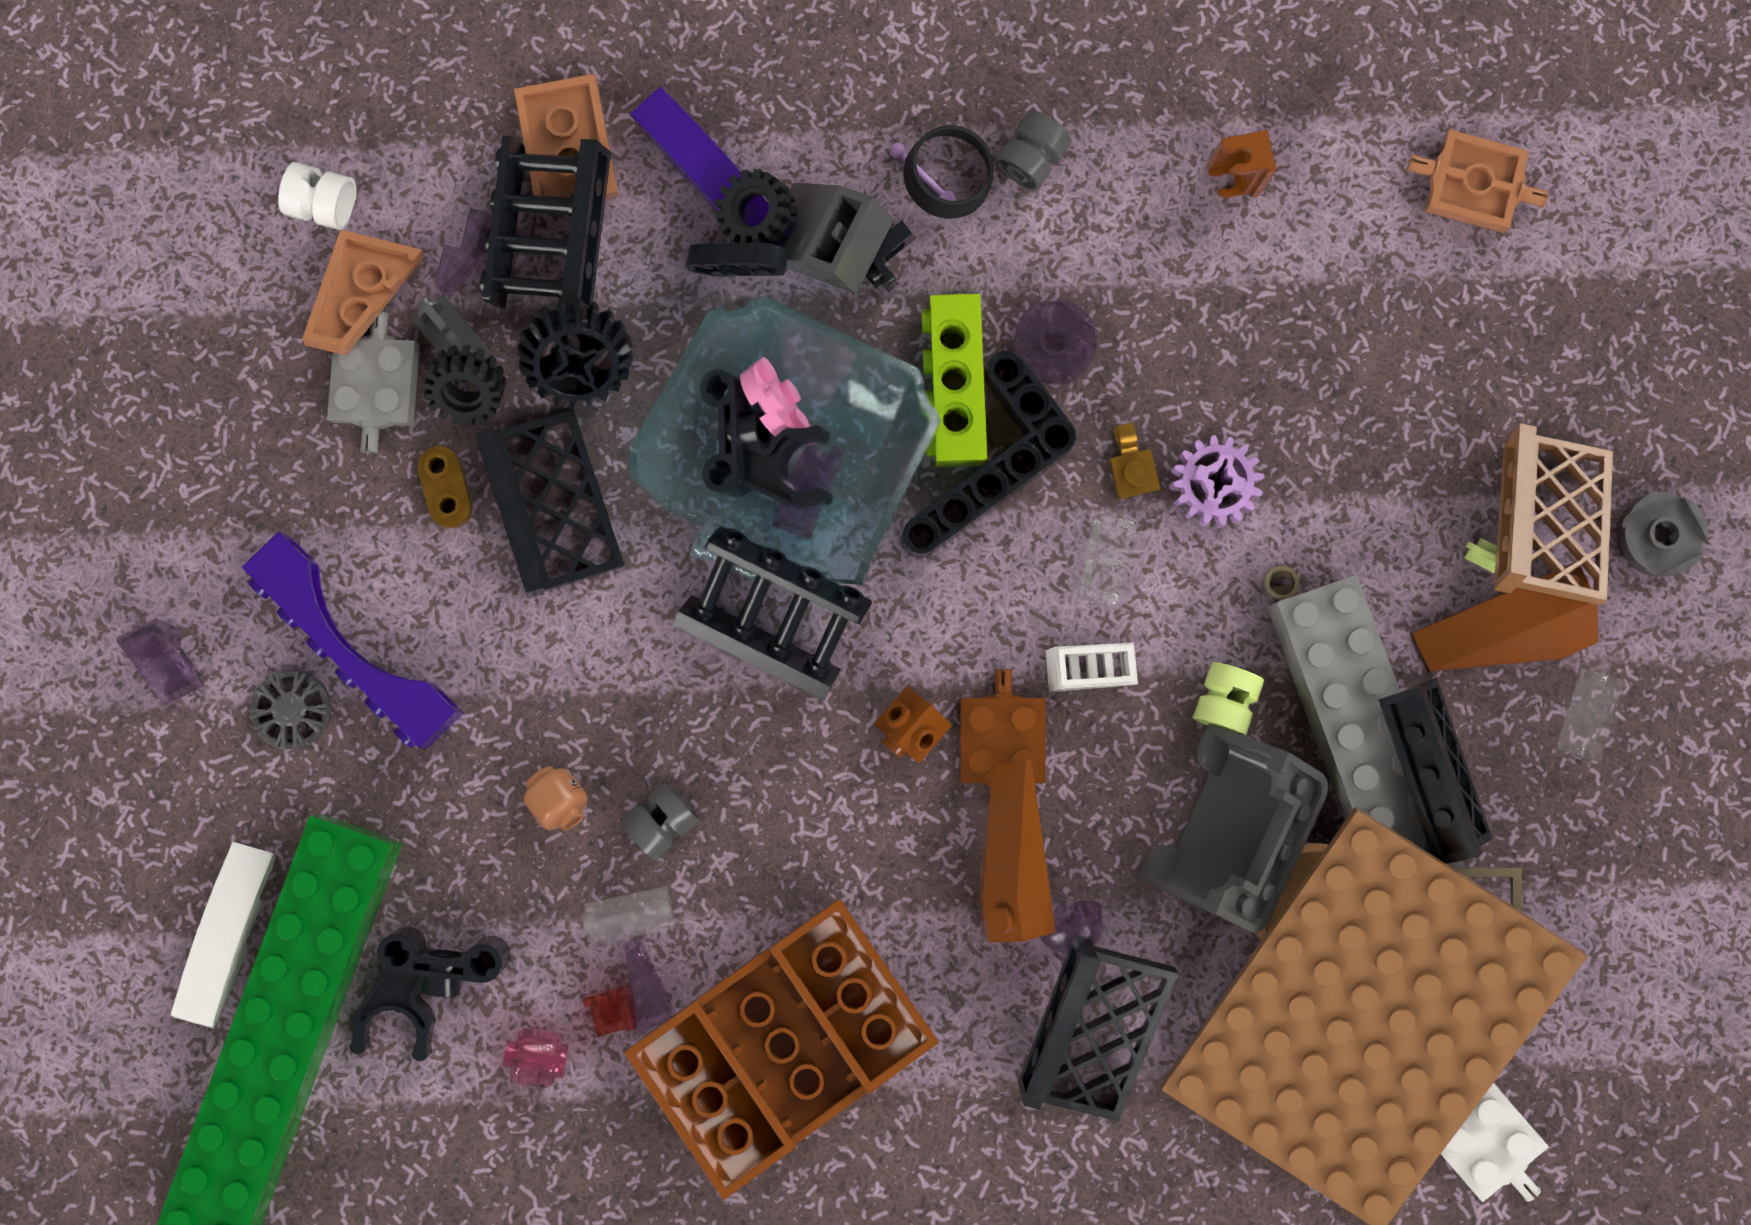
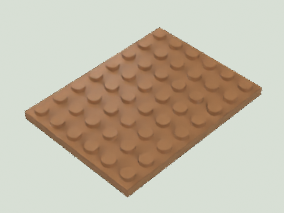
[1161,806,1588,1225]

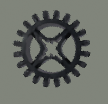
[517,297,633,408]

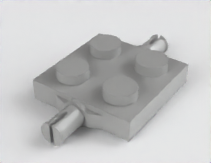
[327,312,420,454]

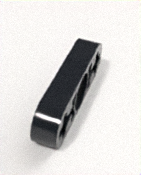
[685,242,789,277]

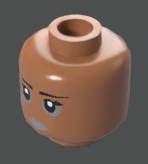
[523,766,588,831]

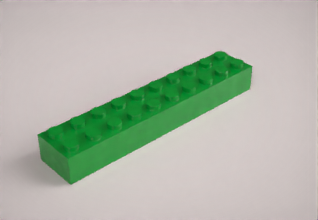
[156,815,403,1225]

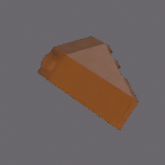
[1411,562,1599,672]
[978,759,1056,943]

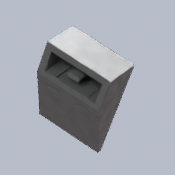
[775,183,894,294]

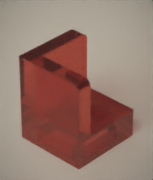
[582,982,640,1037]

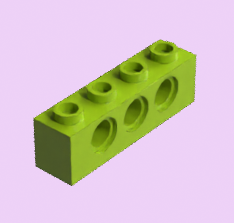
[921,294,987,468]

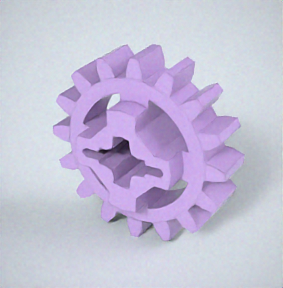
[1170,435,1264,528]

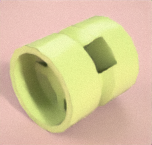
[1193,662,1264,736]

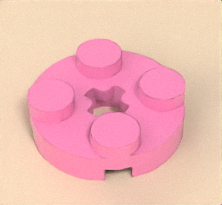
[740,357,810,437]

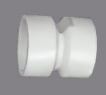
[278,162,356,230]

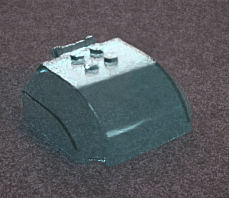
[629,297,941,586]

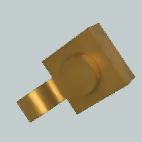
[1108,422,1161,500]

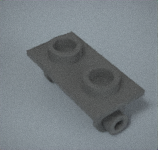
[411,294,495,383]

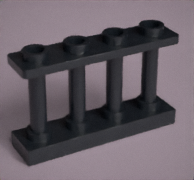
[480,135,611,308]
[672,527,872,700]

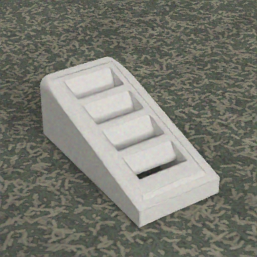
[1046,642,1138,692]

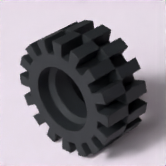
[715,169,797,246]
[424,345,506,426]

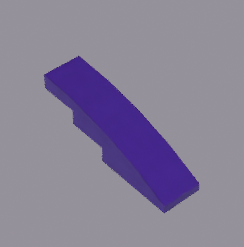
[629,86,769,226]

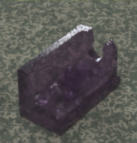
[772,442,845,540]

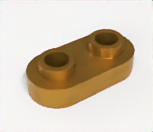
[417,446,473,529]

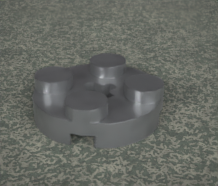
[1617,492,1708,577]

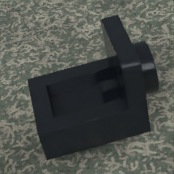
[866,221,912,292]

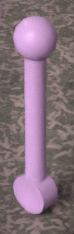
[890,143,956,201]

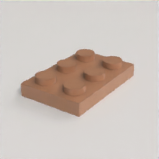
[514,74,619,199]

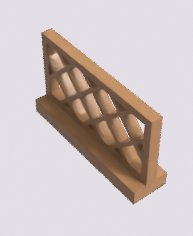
[1494,423,1613,605]

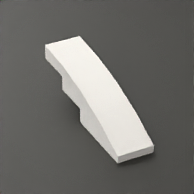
[171,842,276,1029]

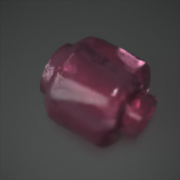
[502,1028,568,1088]

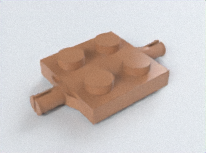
[1406,129,1549,233]

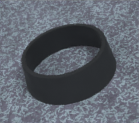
[903,125,994,219]

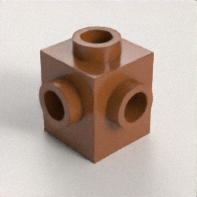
[874,686,952,763]

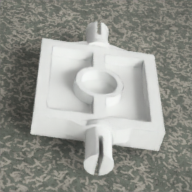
[1441,1083,1549,1202]

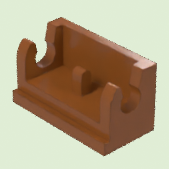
[1207,130,1277,198]

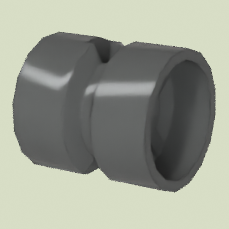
[995,111,1071,192]
[619,780,701,861]

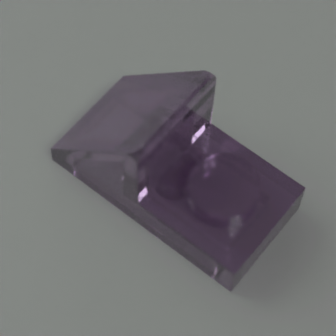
[116,618,204,705]

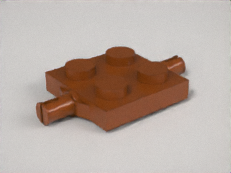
[961,669,1046,786]

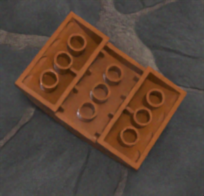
[624,898,939,1201]

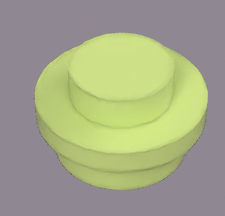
[1464,538,1497,574]

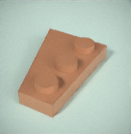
[303,230,424,356]

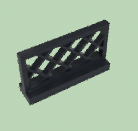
[475,409,625,599]
[1378,678,1492,864]
[1018,934,1178,1122]

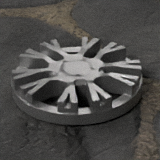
[249,670,332,749]

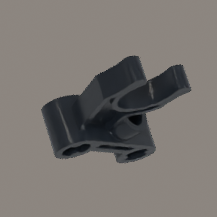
[699,369,833,510]
[350,926,511,1061]

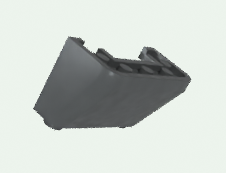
[1138,724,1328,933]

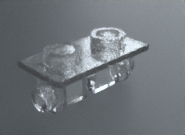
[583,886,676,946]

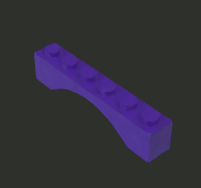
[242,531,464,749]

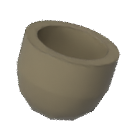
[1263,565,1299,600]

